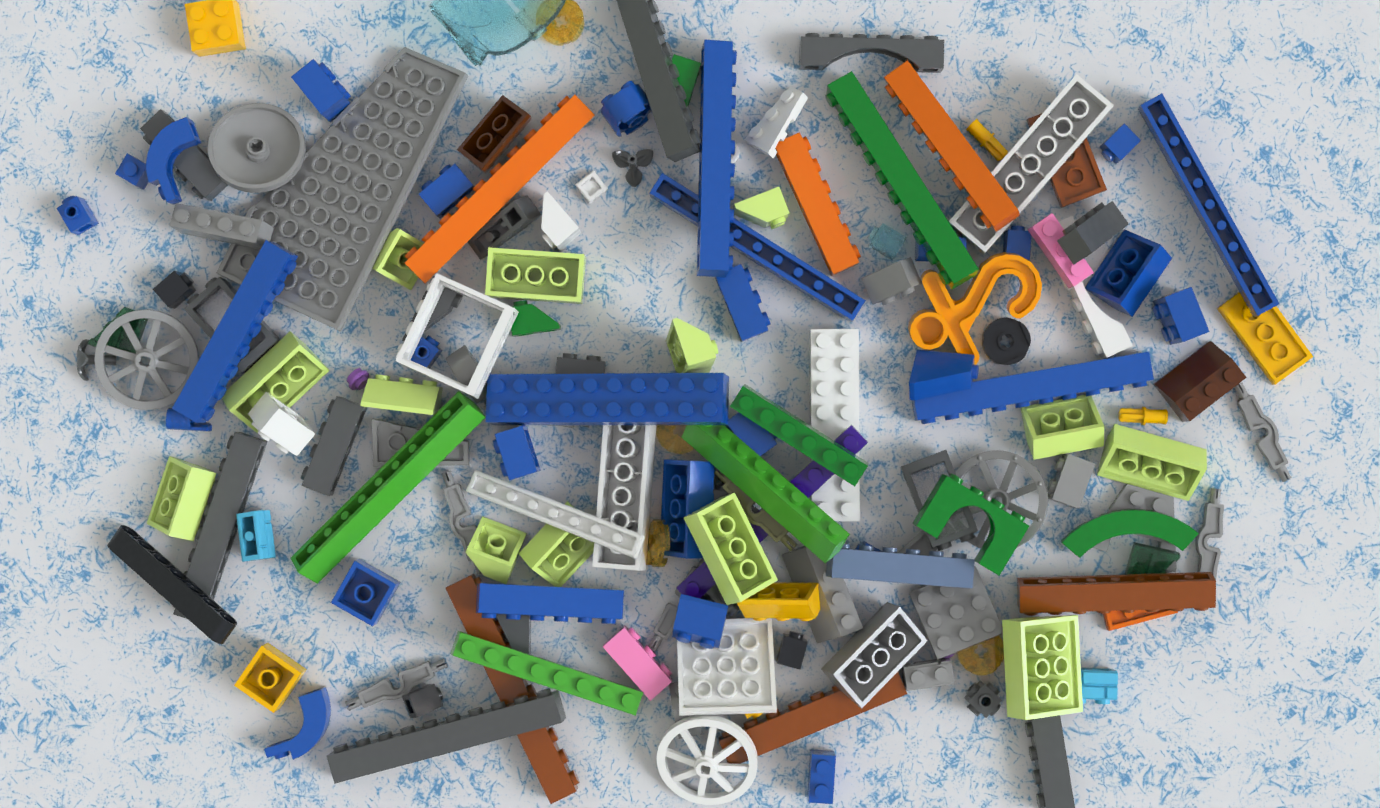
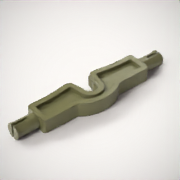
[714,470,798,551]

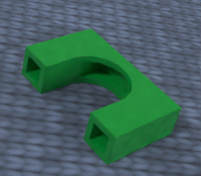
[912,473,1029,576]

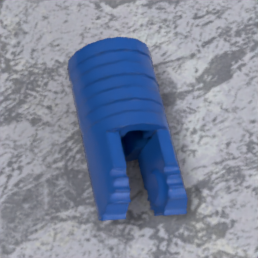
[166,408,212,431]

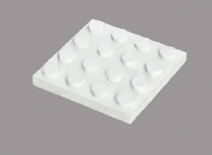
[677,618,777,716]

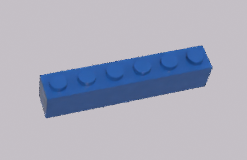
[476,583,624,624]

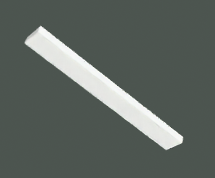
[466,470,646,559]

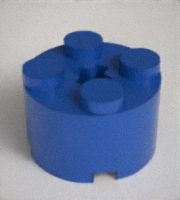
[601,81,653,137]

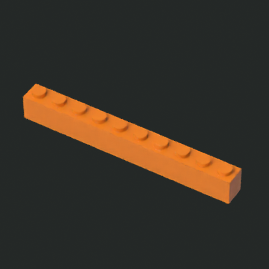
[404,95,595,284]

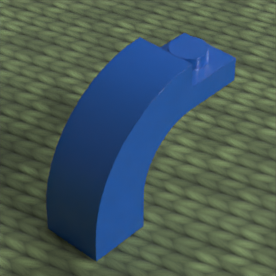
[146,117,201,205]
[264,687,331,760]

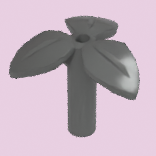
[612,149,653,187]
[77,339,116,381]

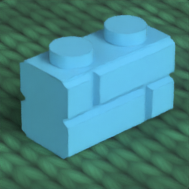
[236,510,276,562]
[1081,668,1118,704]

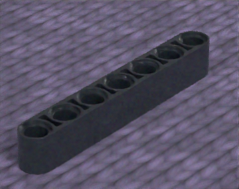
[107,525,237,644]

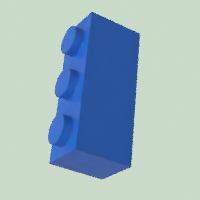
[715,264,771,342]

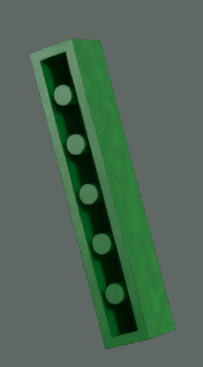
[730,384,868,487]

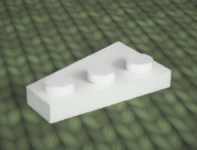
[744,86,808,159]

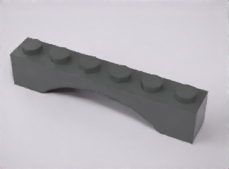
[799,33,944,73]

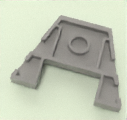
[1092,484,1177,572]

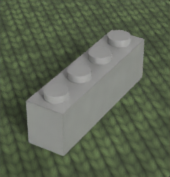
[169,203,274,249]

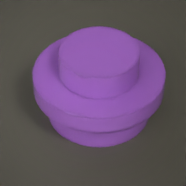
[347,368,369,390]

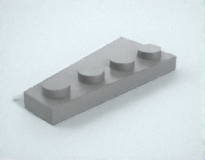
[372,418,470,467]

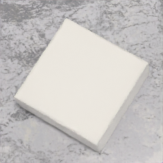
[575,170,608,204]

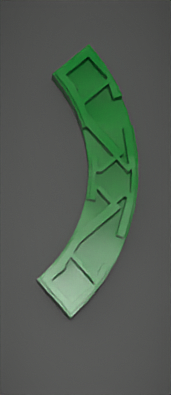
[1061,509,1199,558]

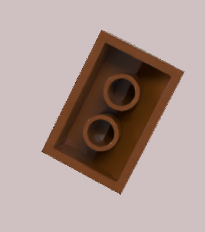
[457,95,531,174]
[1153,341,1247,422]

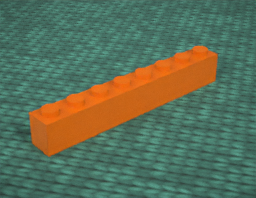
[884,60,1020,232]

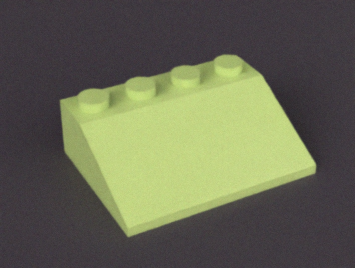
[1002,615,1083,720]

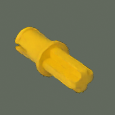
[966,119,1008,161]
[1118,407,1168,425]

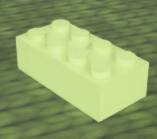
[485,247,586,304]
[684,492,778,605]

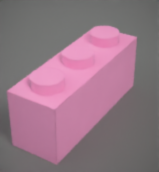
[1028,213,1094,289]
[603,626,672,701]

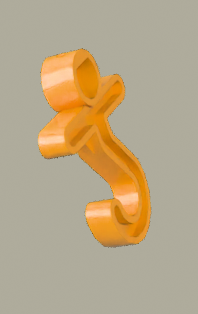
[908,252,1042,365]

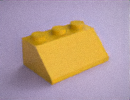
[737,582,821,621]

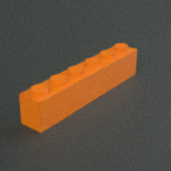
[775,132,861,276]

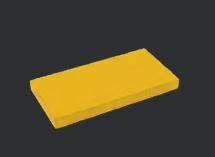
[1217,292,1313,385]

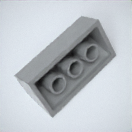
[782,545,863,643]
[821,602,928,708]

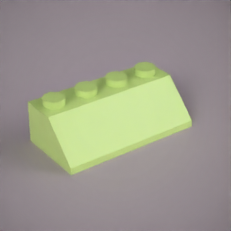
[666,318,718,373]
[222,331,330,433]
[1097,424,1207,501]

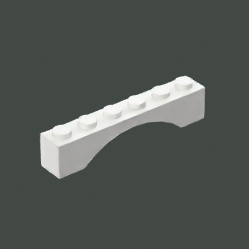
[1059,216,1133,359]

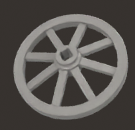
[94,309,199,410]
[950,450,1048,548]

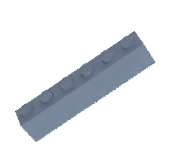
[826,544,975,589]

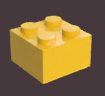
[185,0,246,57]
[234,643,307,713]

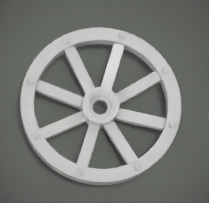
[657,715,758,805]

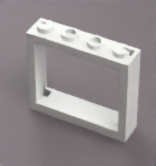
[395,273,519,399]

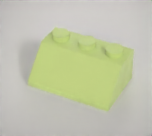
[360,374,443,415]
[1021,394,1104,460]
[146,456,216,541]
[518,501,594,587]

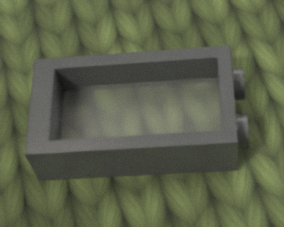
[184,277,281,373]
[901,450,978,551]

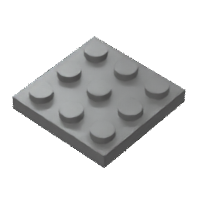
[909,566,1003,660]

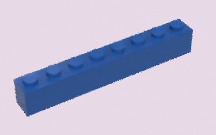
[172,240,298,423]

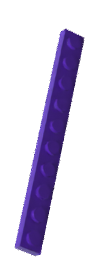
[676,424,868,598]

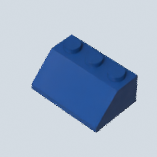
[1085,229,1172,317]

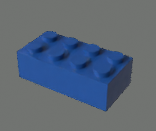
[660,459,715,559]

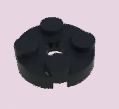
[982,317,1031,365]

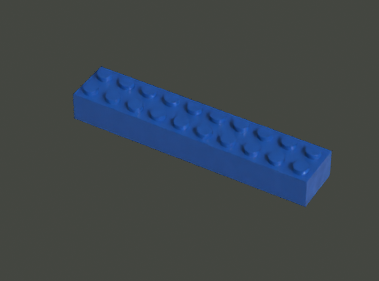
[485,373,729,425]

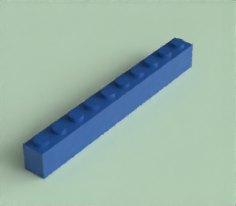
[697,39,737,278]
[1138,93,1279,317]
[649,173,866,323]
[911,352,1154,424]

